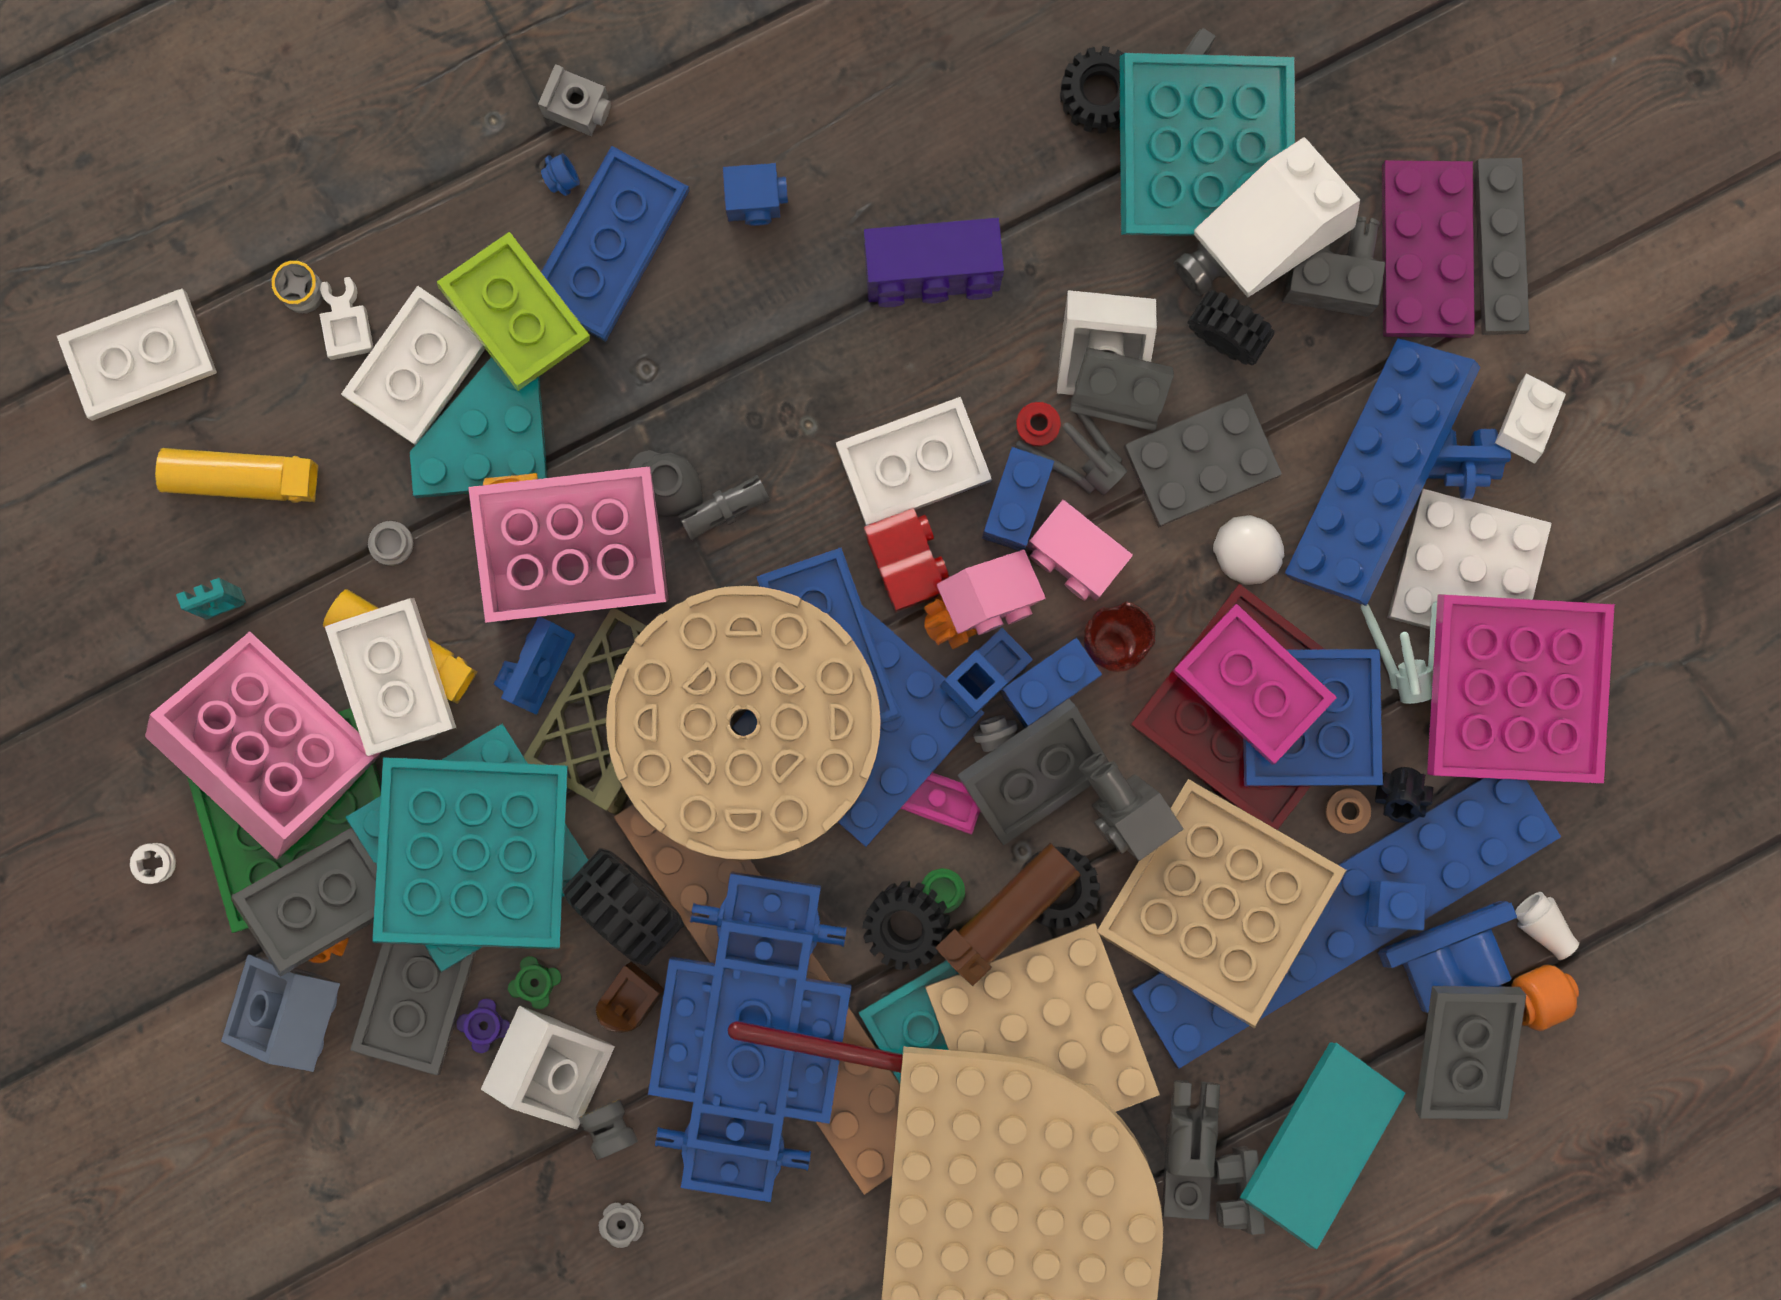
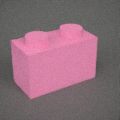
[1027,500,1133,601]
[937,550,1046,635]

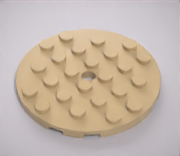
[606,586,881,860]

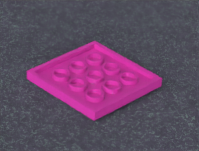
[1427,594,1615,783]

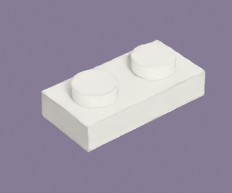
[1495,373,1566,464]

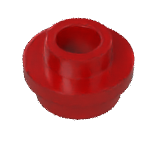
[1016,402,1061,447]

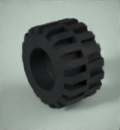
[563,848,684,966]

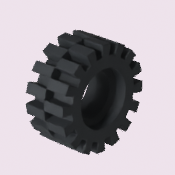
[1060,46,1124,133]
[1187,290,1275,366]
[1021,847,1100,928]
[862,881,950,970]

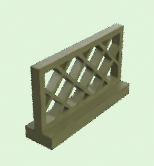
[524,608,646,815]

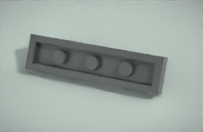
[1474,158,1530,335]

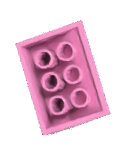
[468,466,669,623]
[145,632,381,860]

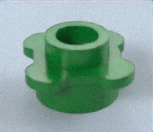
[508,956,561,1009]

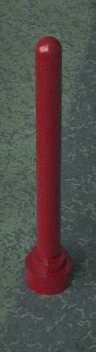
[728,1021,903,1073]

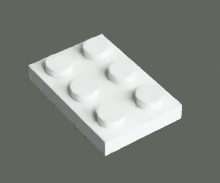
[341,286,485,445]
[57,289,217,421]
[836,397,992,526]
[325,598,456,756]

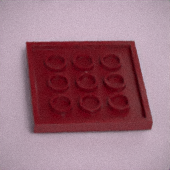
[1130,584,1382,830]

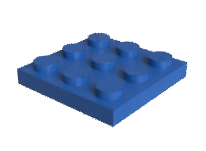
[1243,649,1383,786]

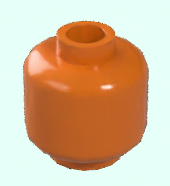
[1511,965,1579,1031]

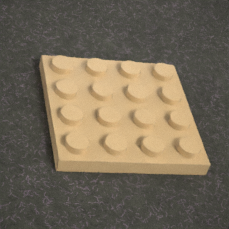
[1096,779,1346,1028]
[925,923,1160,1112]

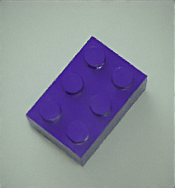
[864,218,1004,307]

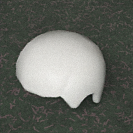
[1213,515,1284,585]

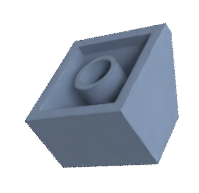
[221,954,340,1072]

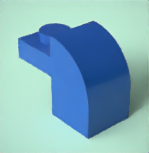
[940,628,1033,718]

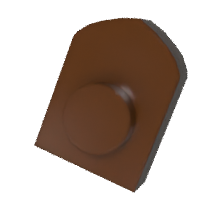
[596,962,664,1033]

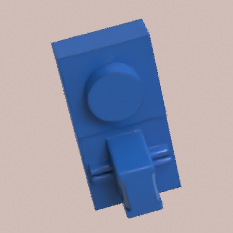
[494,616,575,715]

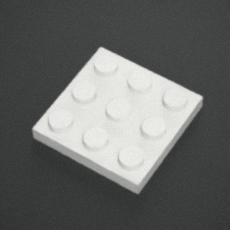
[1387,489,1552,629]

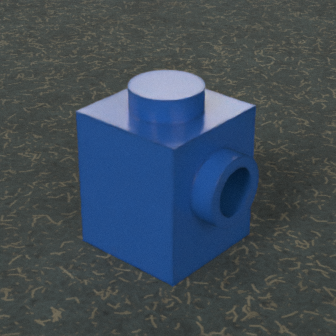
[723,163,788,226]

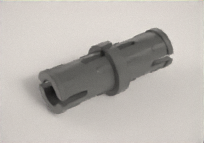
[678,475,770,540]

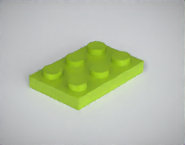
[437,232,590,391]

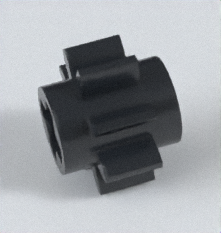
[1375,767,1434,823]

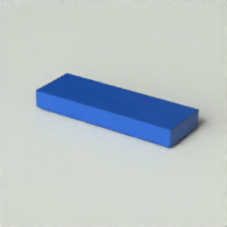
[1377,901,1517,968]

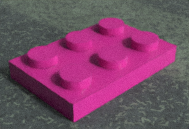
[1173,604,1337,765]

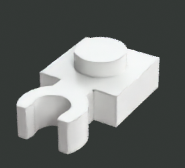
[319,277,374,360]

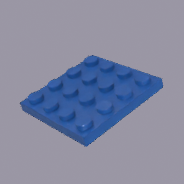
[732,605,985,848]

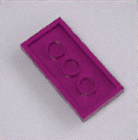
[1382,160,1474,338]

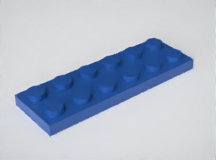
[1284,338,1480,606]

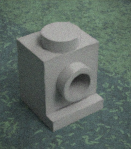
[538,64,611,136]

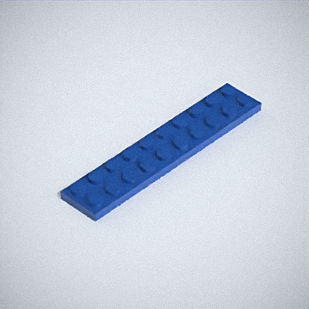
[1131,778,1561,1069]

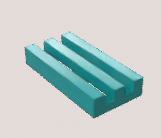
[176,578,246,620]

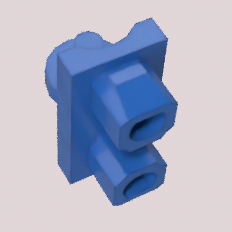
[1428,429,1511,499]

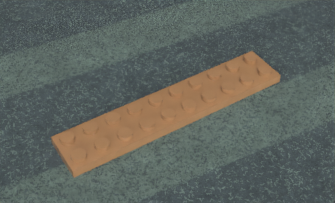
[614,804,900,1195]

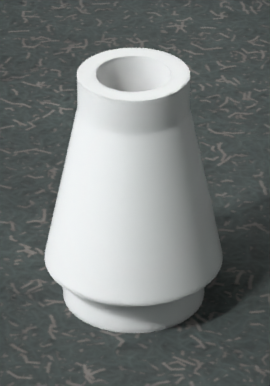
[1515,892,1579,960]

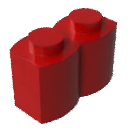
[863,508,950,613]

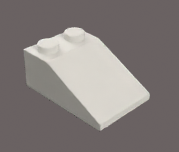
[1194,137,1360,298]

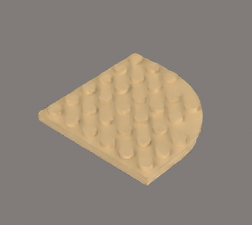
[881,1046,1163,1300]

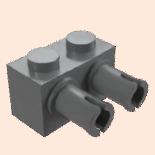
[1282,217,1385,317]
[1079,752,1184,861]

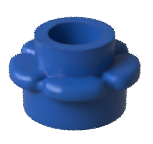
[541,153,580,196]

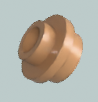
[1325,789,1371,834]

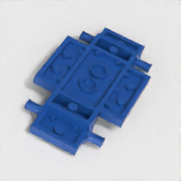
[648,872,851,1202]

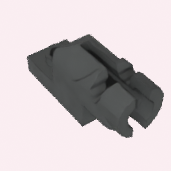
[1162,1080,1220,1220]

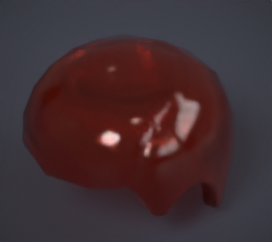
[1084,601,1156,672]

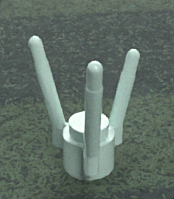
[1361,601,1437,704]

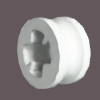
[130,843,176,884]

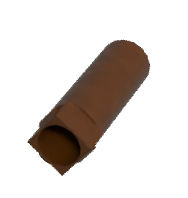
[935,843,1081,986]

